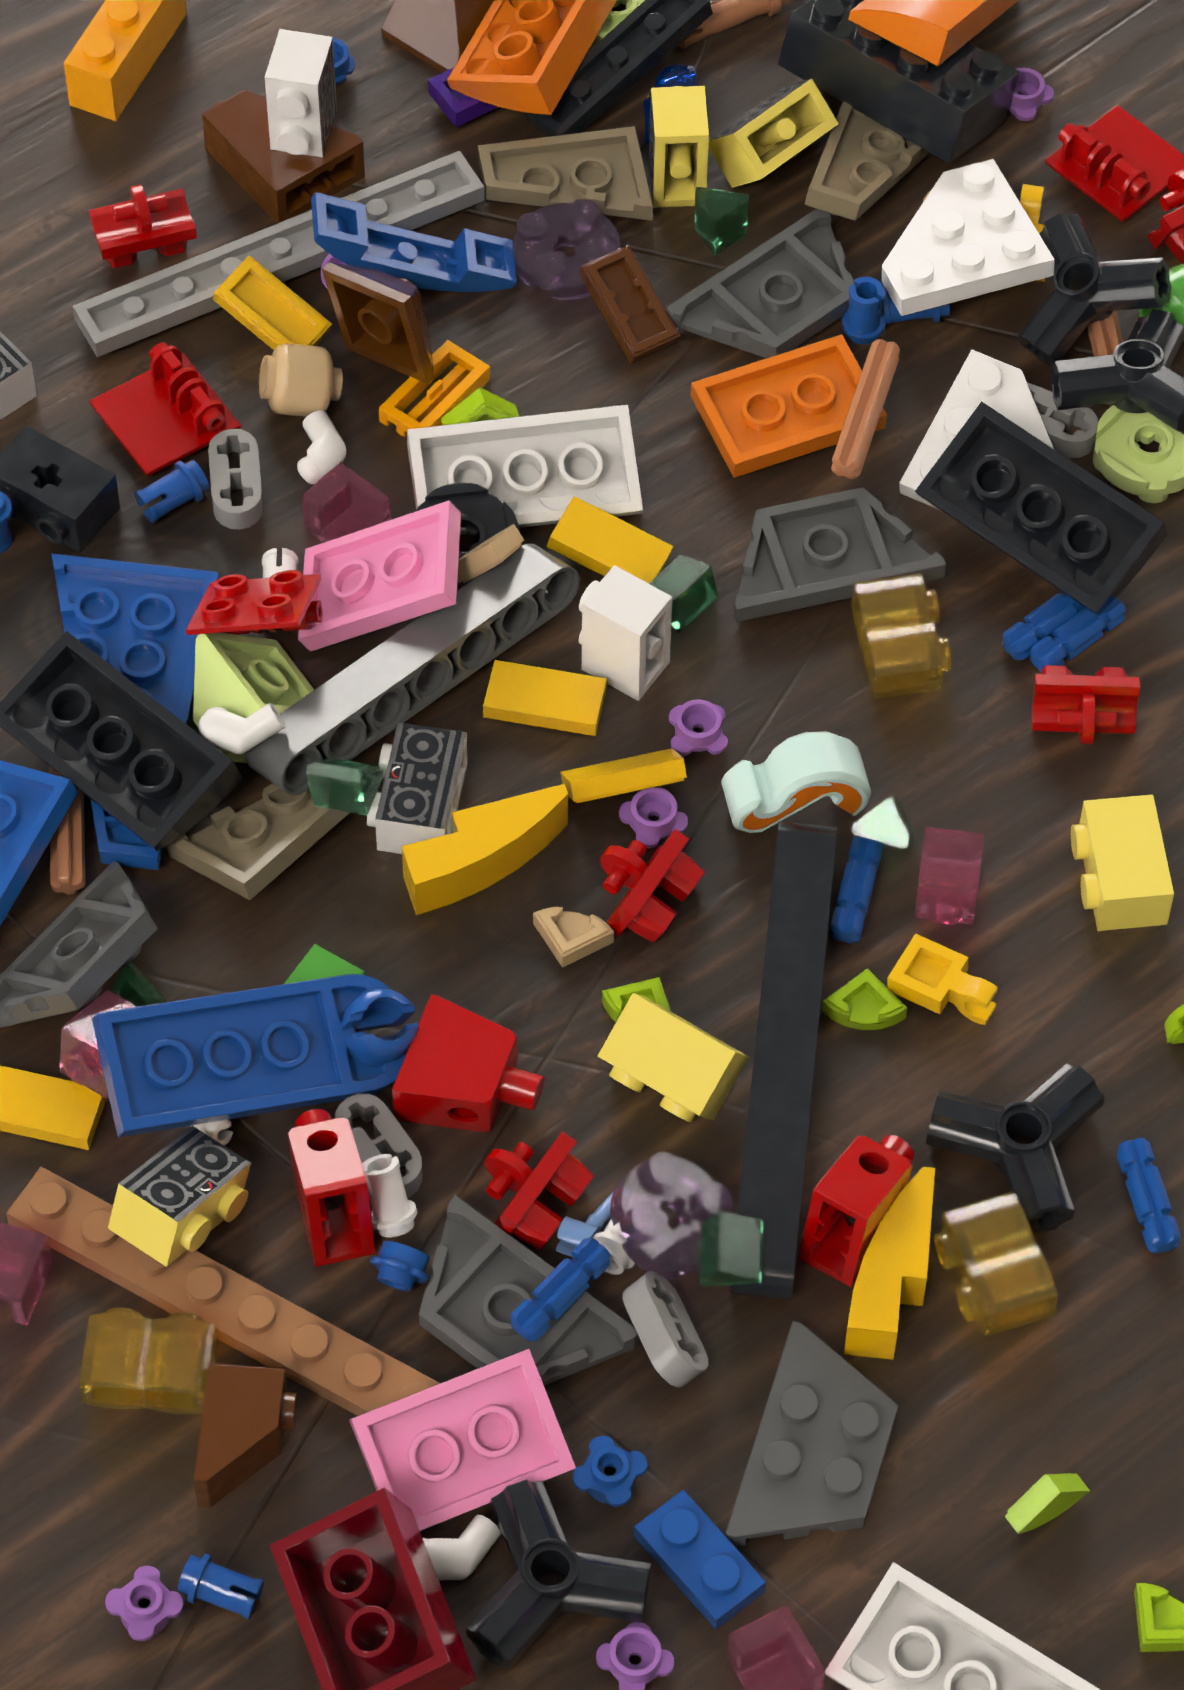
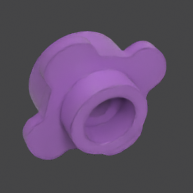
[1008,68,1054,121]
[669,699,728,756]
[619,787,688,848]
[105,1566,183,1641]
[596,1622,674,1690]

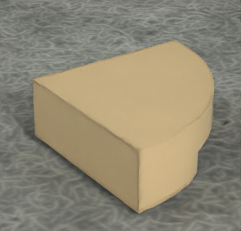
[457,524,524,583]
[533,907,614,968]

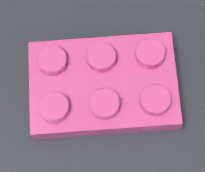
[298,501,461,652]
[349,1349,576,1531]

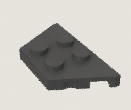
[666,209,855,358]
[734,487,946,622]
[0,861,158,1028]
[419,1195,640,1386]
[725,1321,898,1547]

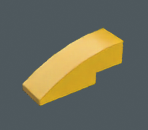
[402,784,568,915]
[844,1167,935,1360]

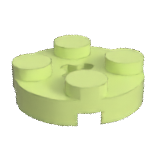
[1093,405,1184,503]

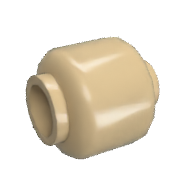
[259,343,343,417]

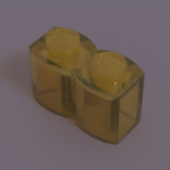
[851,573,952,699]
[934,1192,1058,1337]
[79,1308,217,1414]

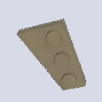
[804,101,930,221]
[478,126,653,221]
[166,766,371,900]

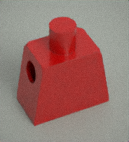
[392,994,544,1133]
[287,1109,376,1267]
[798,1135,914,1287]

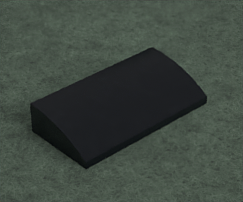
[915,401,1168,616]
[0,631,243,852]

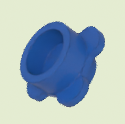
[573,1436,647,1507]

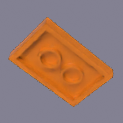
[690,334,887,478]

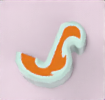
[721,731,871,833]

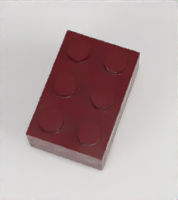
[270,1487,477,1690]

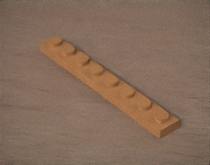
[6,1167,441,1416]

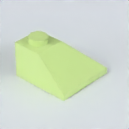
[193,633,314,763]

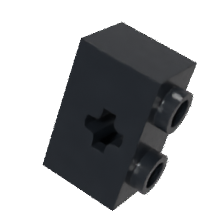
[0,425,120,553]

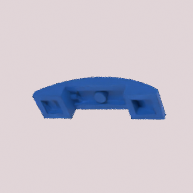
[311,192,517,292]

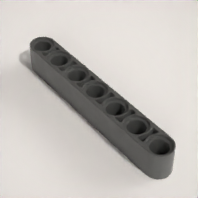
[245,544,580,795]

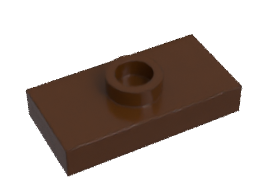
[579,245,681,364]

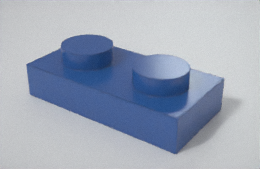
[634,1489,766,1630]

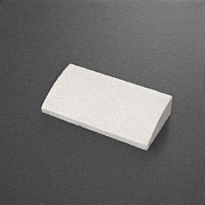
[407,405,643,535]
[824,1562,1100,1690]

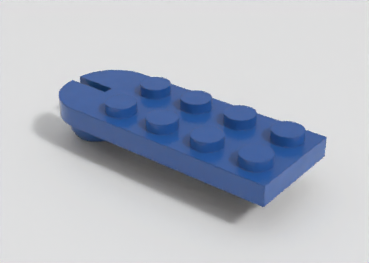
[92,974,419,1138]

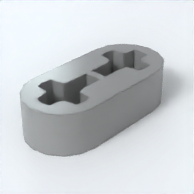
[1027,383,1098,458]
[208,429,263,530]
[335,1094,423,1198]
[623,1271,709,1388]

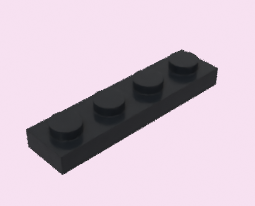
[525,0,713,137]

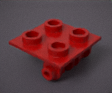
[1045,105,1184,223]
[89,342,241,477]
[186,570,323,635]

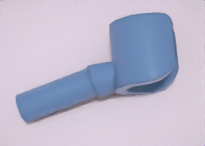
[556,1190,624,1257]

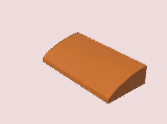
[447,0,617,115]
[848,0,1019,66]

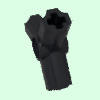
[1017,213,1172,366]
[1051,309,1184,435]
[926,1063,1104,1234]
[466,1479,651,1670]

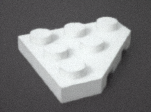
[882,159,1054,316]
[899,350,1054,509]

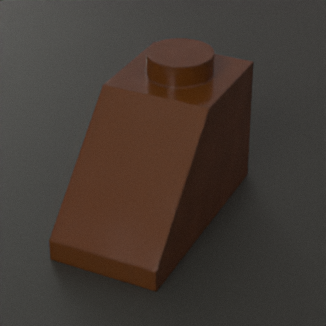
[194,1364,298,1507]

